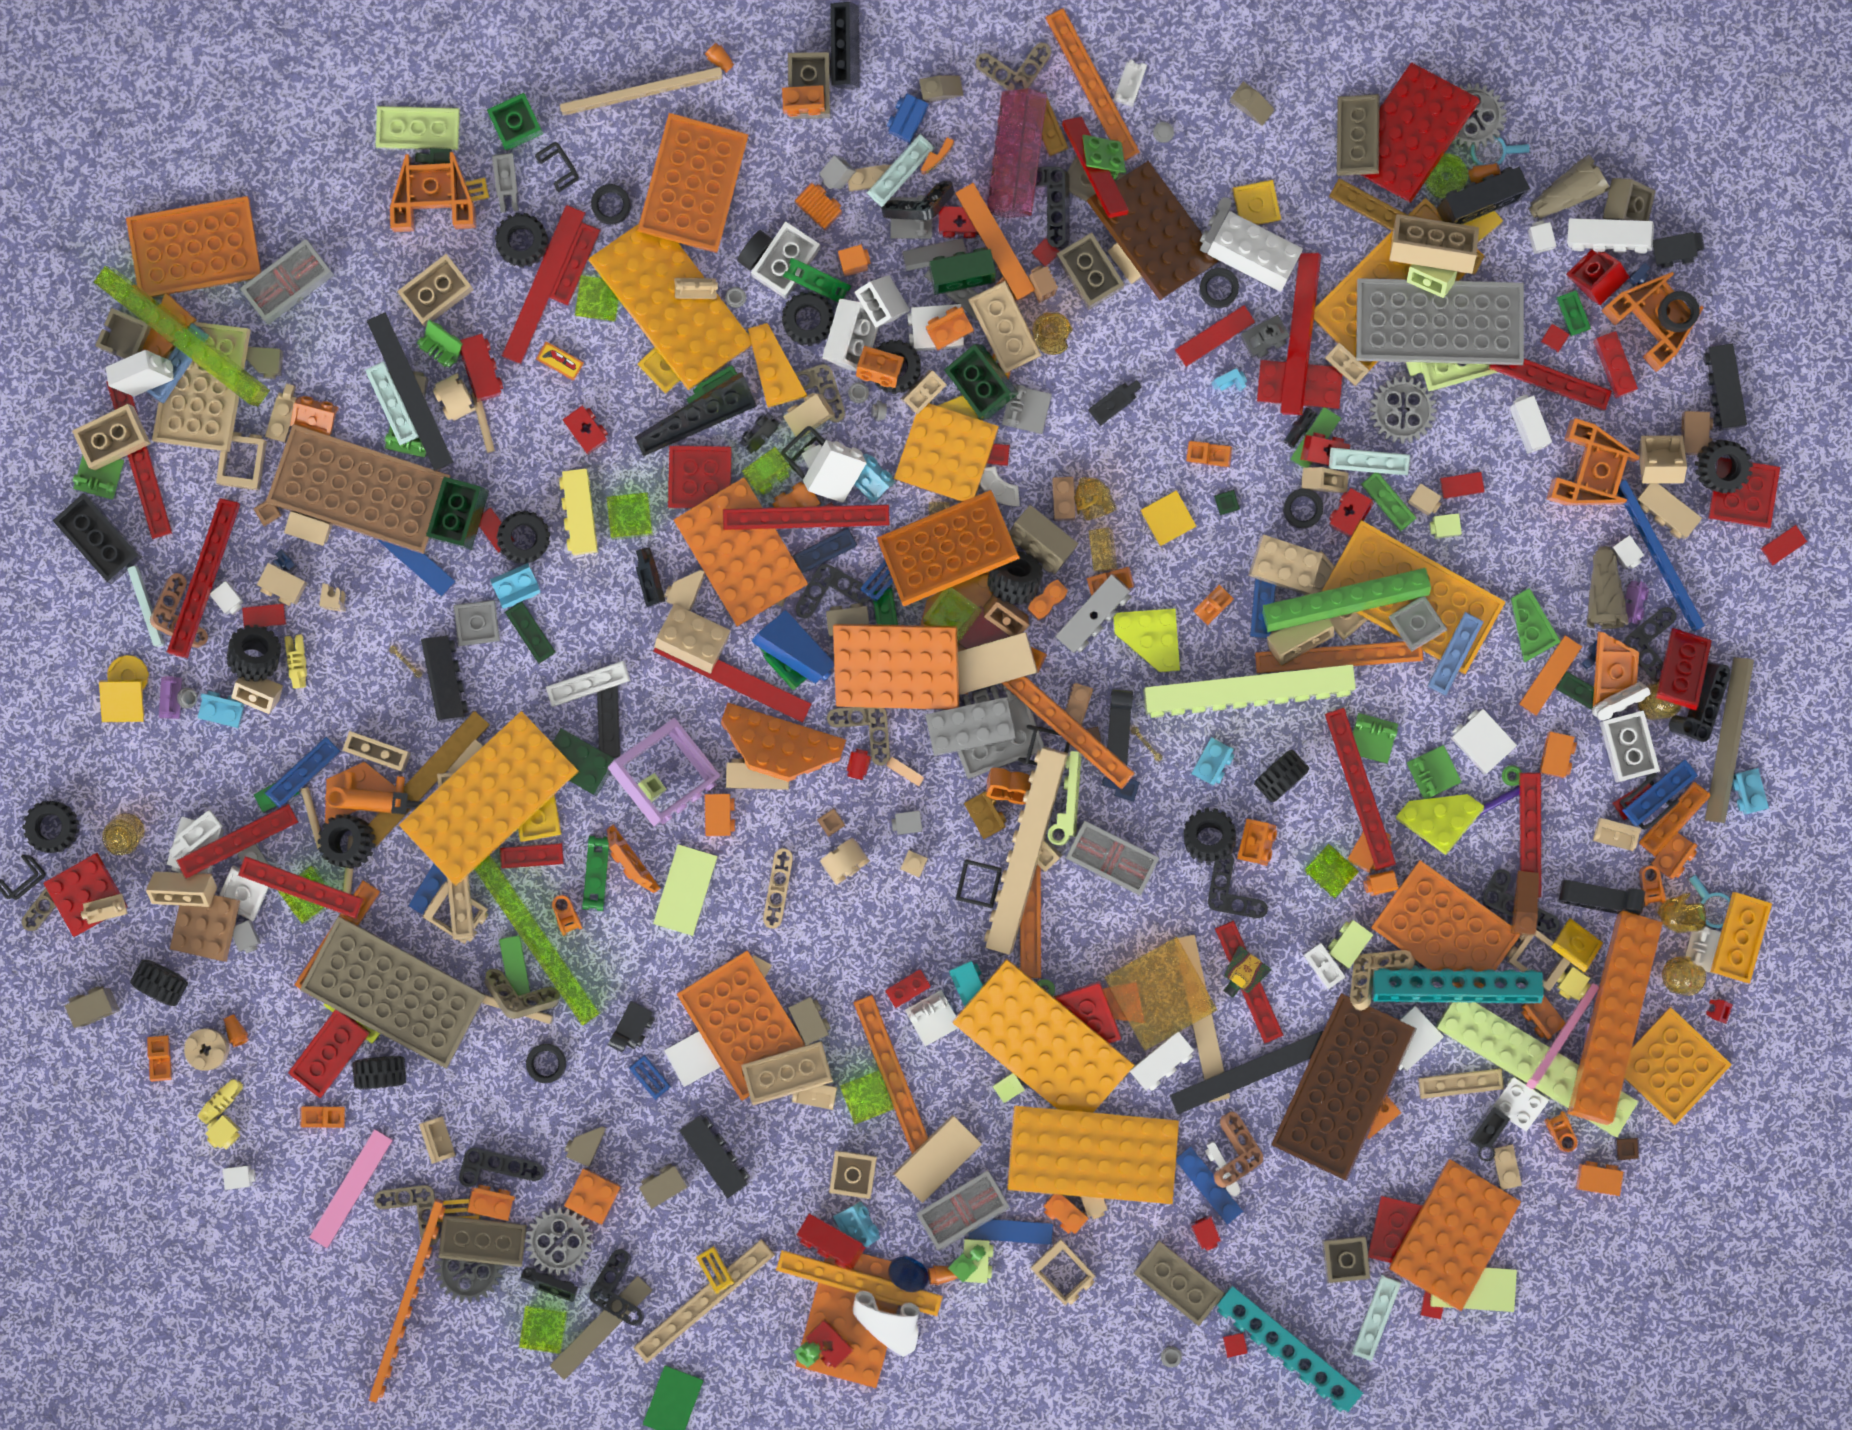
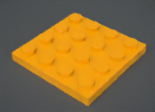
[894,403,999,502]
[1624,1007,1732,1125]

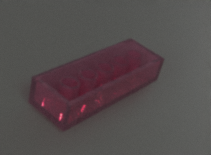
[987,88,1047,218]

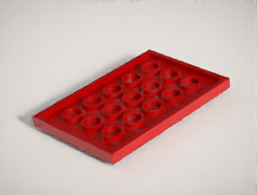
[1361,62,1480,203]

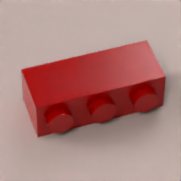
[1593,331,1638,399]
[460,334,503,402]
[796,1213,865,1269]

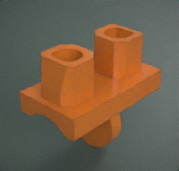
[1193,584,1234,626]

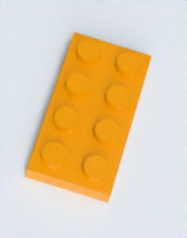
[1710,892,1772,984]

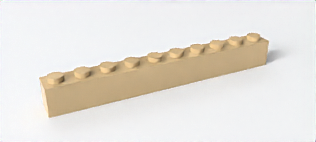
[984,746,1069,955]

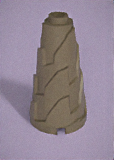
[1528,154,1610,219]
[1586,546,1629,629]

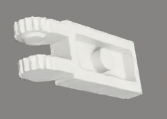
[1591,682,1651,721]
[1205,1141,1241,1196]

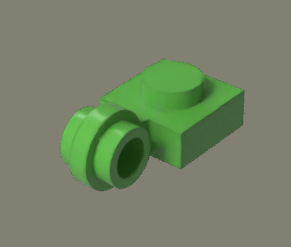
[948,1244,986,1283]
[794,1341,822,1368]

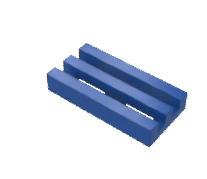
[860,560,894,602]
[629,1055,671,1100]

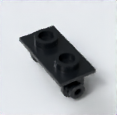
[739,413,780,454]

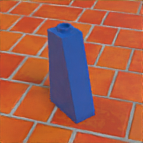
[751,610,834,684]

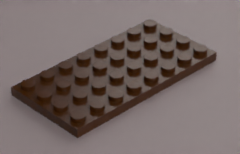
[1271,993,1417,1181]

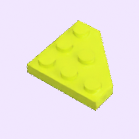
[1113,609,1180,672]
[1396,794,1484,855]

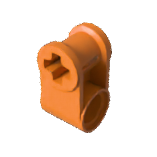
[1639,865,1666,906]
[552,895,583,936]
[1544,1111,1578,1152]

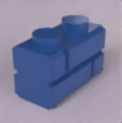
[886,93,929,144]

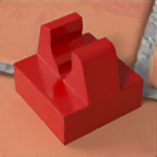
[1706,999,1733,1024]

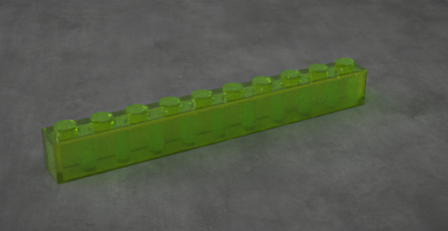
[94,265,270,407]
[474,854,602,1026]

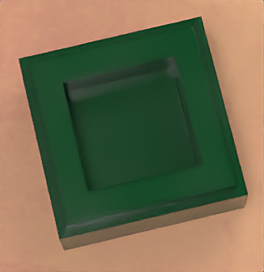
[1214,490,1240,516]

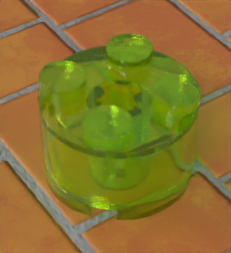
[1425,153,1468,199]

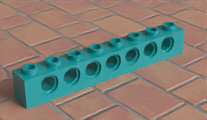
[1372,968,1544,1003]
[1216,1285,1363,1413]

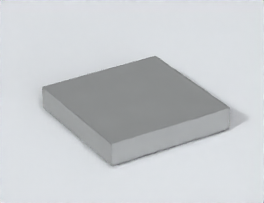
[1389,596,1447,652]
[453,600,500,646]

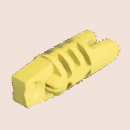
[284,634,307,689]
[197,1079,243,1125]

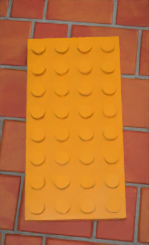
[1314,198,1483,371]
[589,224,752,391]
[1321,520,1505,674]
[399,711,579,886]
[952,959,1134,1113]
[1007,1106,1179,1204]

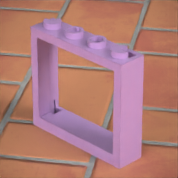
[608,717,721,827]

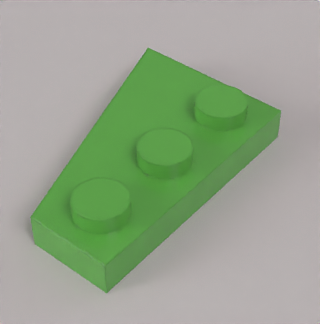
[1511,588,1561,663]

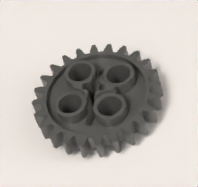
[434,1253,503,1304]

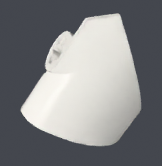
[853,1291,919,1357]

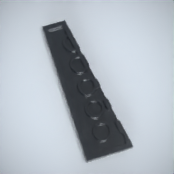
[635,372,757,456]

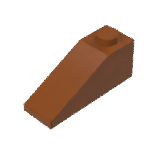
[1511,871,1539,936]

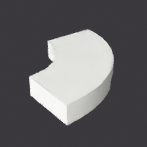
[980,466,1020,507]

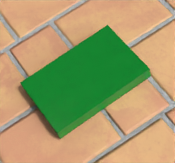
[642,1365,704,1430]

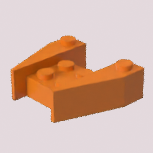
[390,152,476,232]
[1601,272,1704,372]
[1546,418,1640,506]

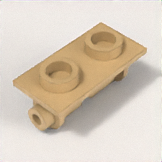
[675,278,718,299]
[81,894,128,924]

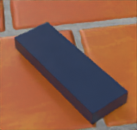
[793,528,858,574]

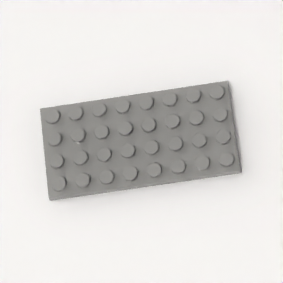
[1356,278,1524,365]

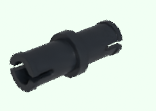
[1283,407,1317,448]

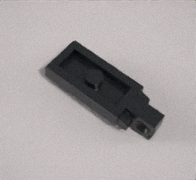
[1088,380,1142,427]
[636,547,665,607]
[520,1267,578,1302]

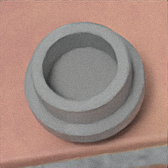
[1153,122,1174,143]
[725,287,746,308]
[848,382,869,403]
[871,401,887,421]
[177,688,198,709]
[1161,1346,1182,1368]

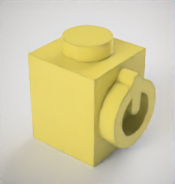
[1557,967,1591,1001]
[205,1115,240,1150]

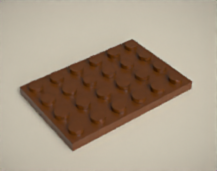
[1087,160,1220,301]

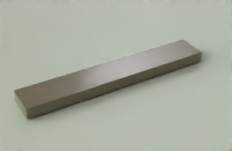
[550,1275,653,1380]

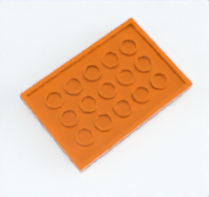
[637,113,749,253]
[126,196,262,299]
[673,477,808,627]
[877,490,1019,606]
[833,624,959,709]
[1370,860,1521,988]
[676,950,806,1101]
[1388,1159,1521,1311]
[795,1253,909,1388]

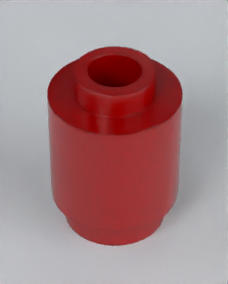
[846,749,871,780]

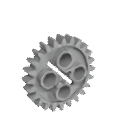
[1452,83,1507,150]
[1369,376,1437,444]
[525,1207,594,1276]

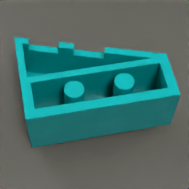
[949,961,986,1007]

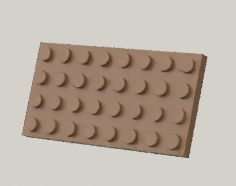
[266,424,451,554]

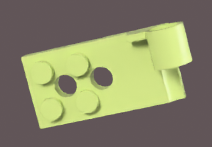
[1406,362,1499,392]
[1048,751,1082,846]

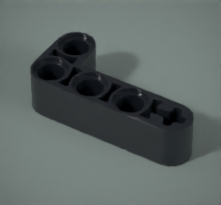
[1027,166,1070,249]
[1669,662,1730,742]
[1107,689,1133,765]
[1481,869,1560,933]
[1559,880,1646,915]
[459,1147,545,1187]

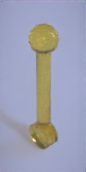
[389,646,422,678]
[1131,727,1162,761]

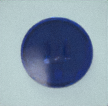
[888,1256,929,1293]

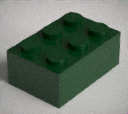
[929,248,996,295]
[944,344,1019,419]
[426,477,489,550]
[552,728,616,797]

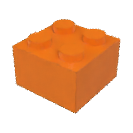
[564,1168,622,1225]

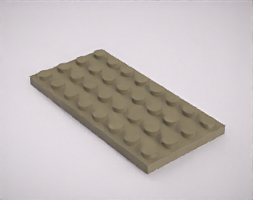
[300,916,486,1069]

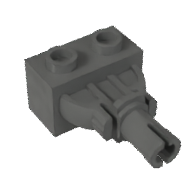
[1240,315,1290,359]

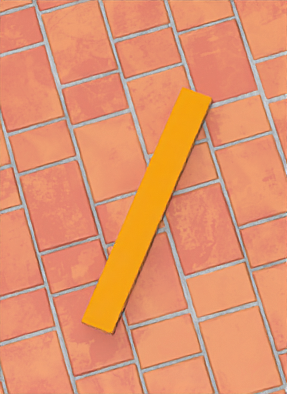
[776,1250,943,1316]

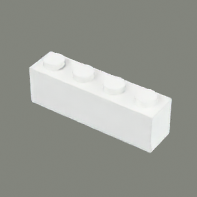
[1567,218,1654,253]

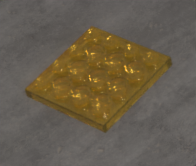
[1103,937,1217,1051]

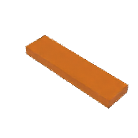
[1519,635,1582,716]
[1638,782,1711,857]

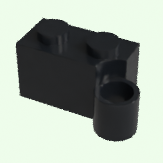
[1653,232,1705,269]
[607,1001,655,1053]
[1467,1106,1511,1161]

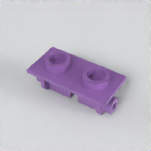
[1625,581,1649,625]
[159,676,182,719]

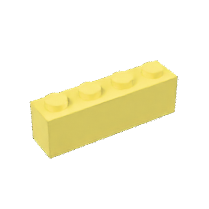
[559,468,598,555]

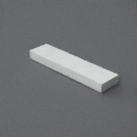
[546,661,631,707]

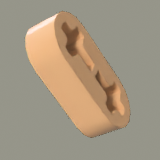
[886,757,924,786]

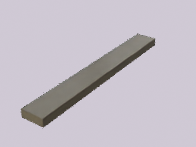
[1705,657,1754,823]

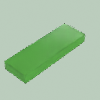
[1290,407,1341,468]
[1360,472,1417,532]
[499,935,531,996]

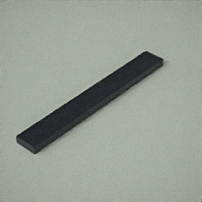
[366,312,454,471]
[1169,1031,1323,1114]

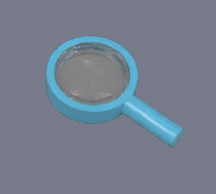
[1471,136,1530,165]
[1689,875,1730,928]

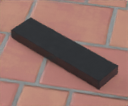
[597,685,620,758]

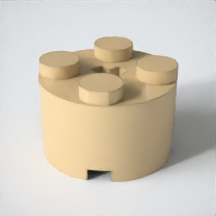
[433,373,476,421]
[820,838,870,885]
[184,1028,230,1071]

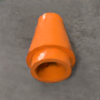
[705,43,735,73]
[1468,163,1501,184]
[223,1015,249,1047]
[928,1265,958,1286]

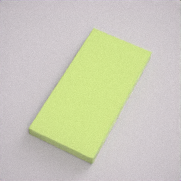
[376,106,460,150]
[653,844,718,936]
[1430,1267,1517,1312]

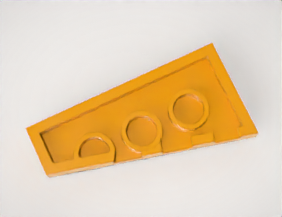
[748,323,808,408]

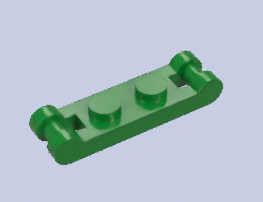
[783,257,852,303]
[582,835,609,911]

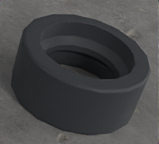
[591,184,631,225]
[737,230,773,271]
[1199,268,1239,309]
[1658,291,1700,332]
[1283,488,1323,529]
[526,1044,566,1083]

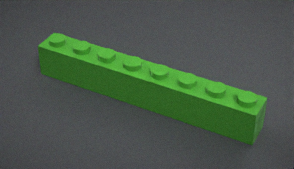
[1262,568,1431,633]

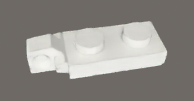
[168,810,223,858]

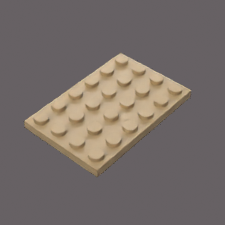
[152,322,251,452]

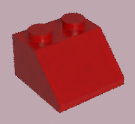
[1566,249,1630,306]

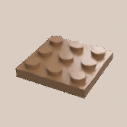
[170,895,240,962]

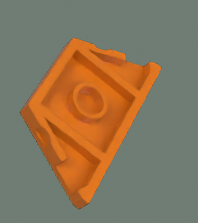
[1593,631,1639,706]
[325,762,396,823]
[606,824,661,893]

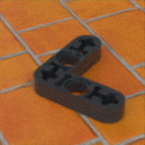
[880,180,955,220]
[796,564,870,619]
[1624,607,1676,684]
[1208,854,1268,918]
[589,1249,645,1326]

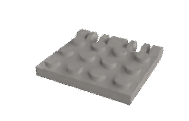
[941,684,1044,779]

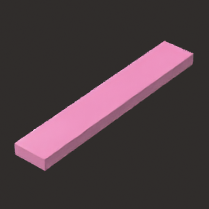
[1526,983,1599,1089]
[309,1129,393,1248]

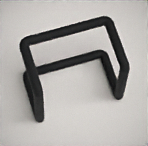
[535,142,579,192]
[781,426,826,479]
[1018,724,1070,766]
[1620,773,1679,830]
[0,854,46,900]
[956,860,1002,909]

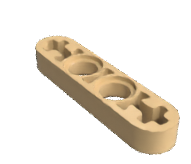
[763,848,793,929]

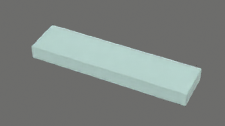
[867,134,935,207]
[365,361,419,446]
[1329,448,1410,475]
[128,566,165,647]
[1352,1275,1401,1361]

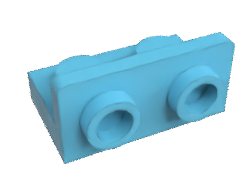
[1212,368,1247,392]
[854,453,895,504]
[490,563,541,609]
[198,691,245,728]
[1191,737,1235,786]
[1732,768,1769,815]
[833,1201,880,1247]

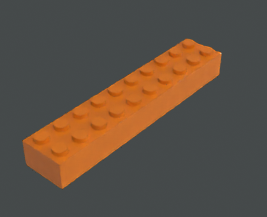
[1567,911,1663,1125]

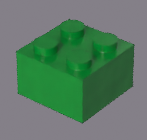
[487,93,543,151]

